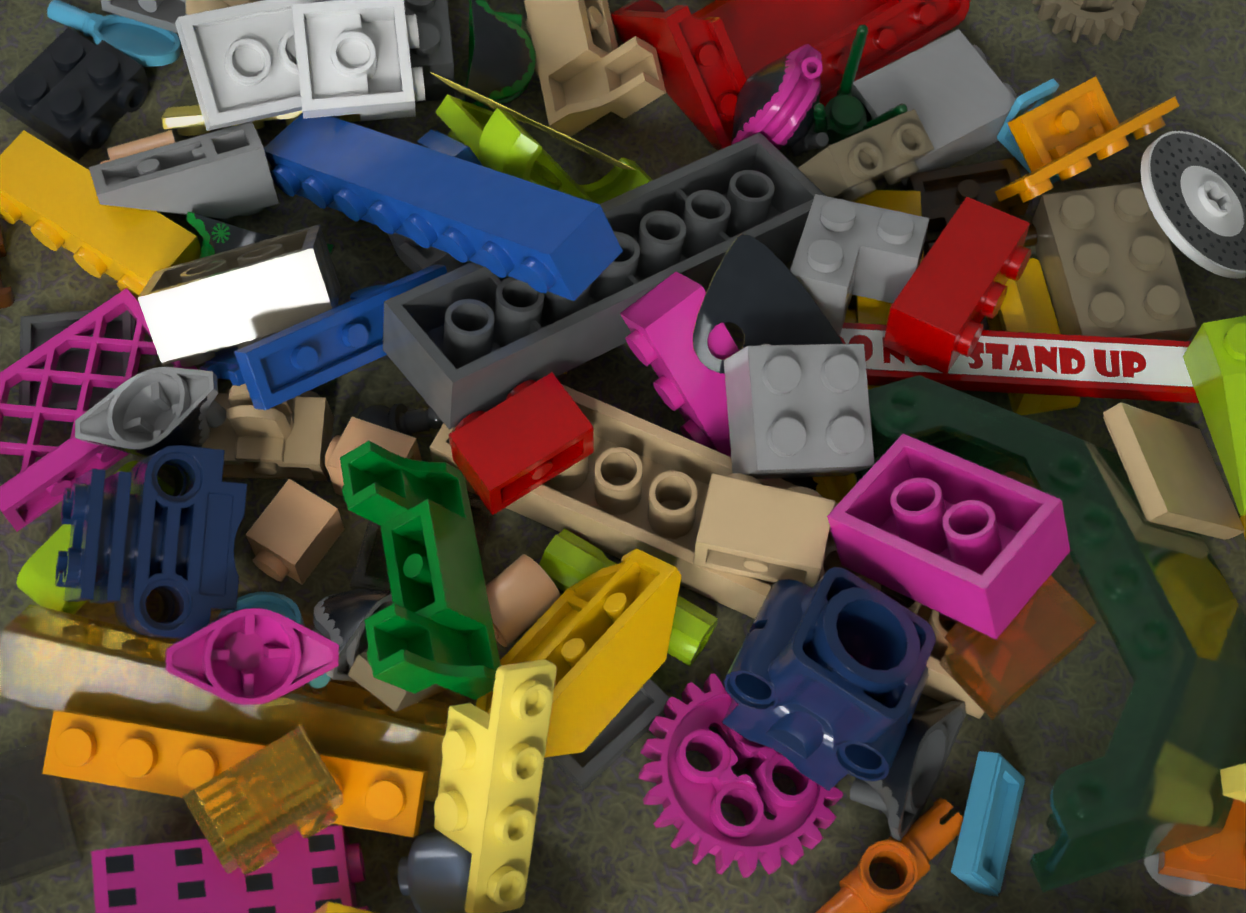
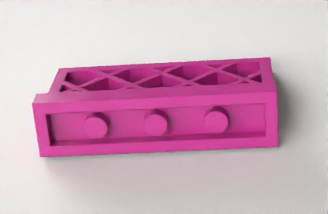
[0,288,198,532]

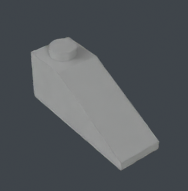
[89,121,279,219]

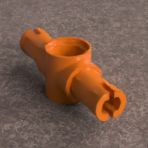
[815,798,963,913]

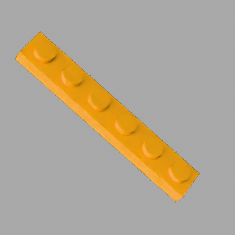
[42,709,429,838]

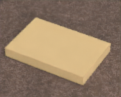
[1103,402,1245,540]

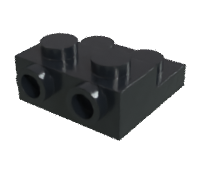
[0,27,151,160]

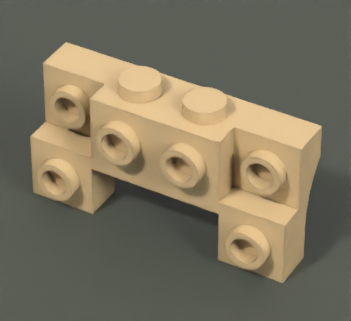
[524,0,666,137]

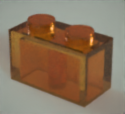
[940,575,1097,721]

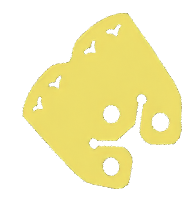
[431,72,635,170]

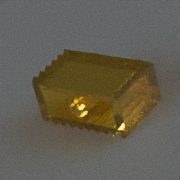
[182,726,344,875]

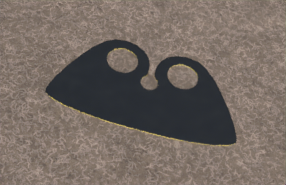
[693,234,843,373]

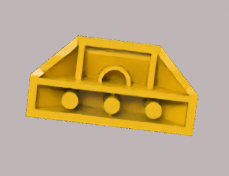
[476,548,682,758]

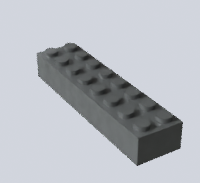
[383,133,826,430]

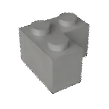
[790,194,929,335]

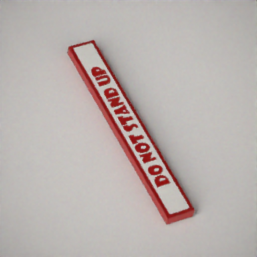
[761,322,1199,403]

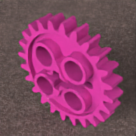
[639,673,843,878]

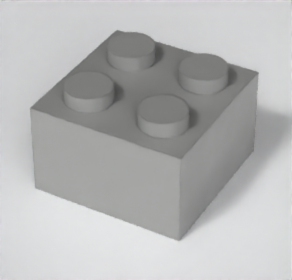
[724,344,875,479]

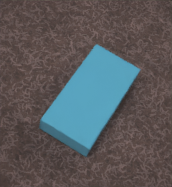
[951,751,1025,896]

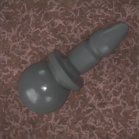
[357,403,443,436]

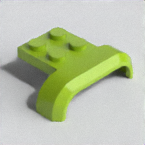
[435,94,653,204]

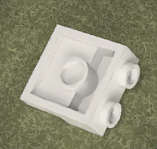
[291,0,425,121]

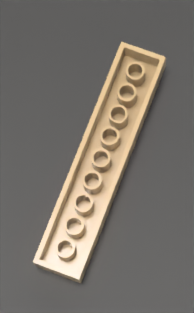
[430,385,1036,719]

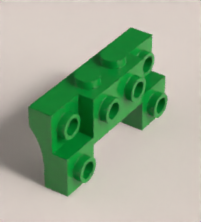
[340,440,501,700]

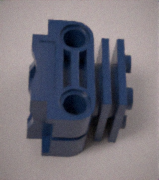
[55,445,247,640]

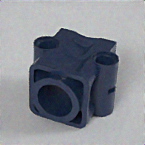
[722,567,936,791]

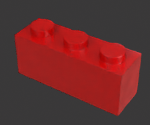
[883,197,1031,374]

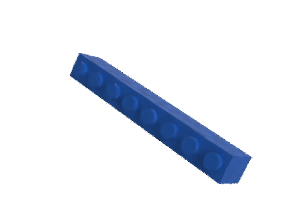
[264,113,623,301]

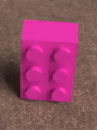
[827,434,1070,639]

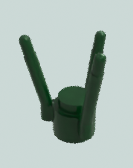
[813,24,908,145]

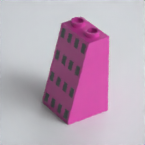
[91,825,369,913]

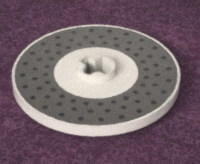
[1140,131,1246,279]

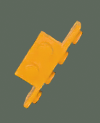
[995,76,1180,203]

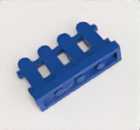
[200,265,448,410]

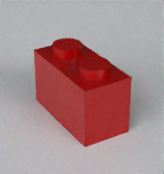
[449,372,594,515]

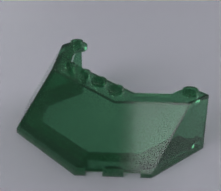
[856,375,1246,892]

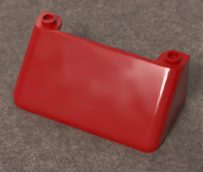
[611,0,970,151]

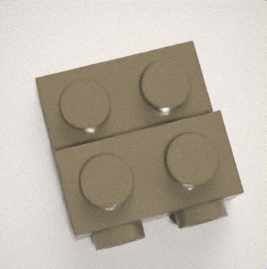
[798,109,934,202]

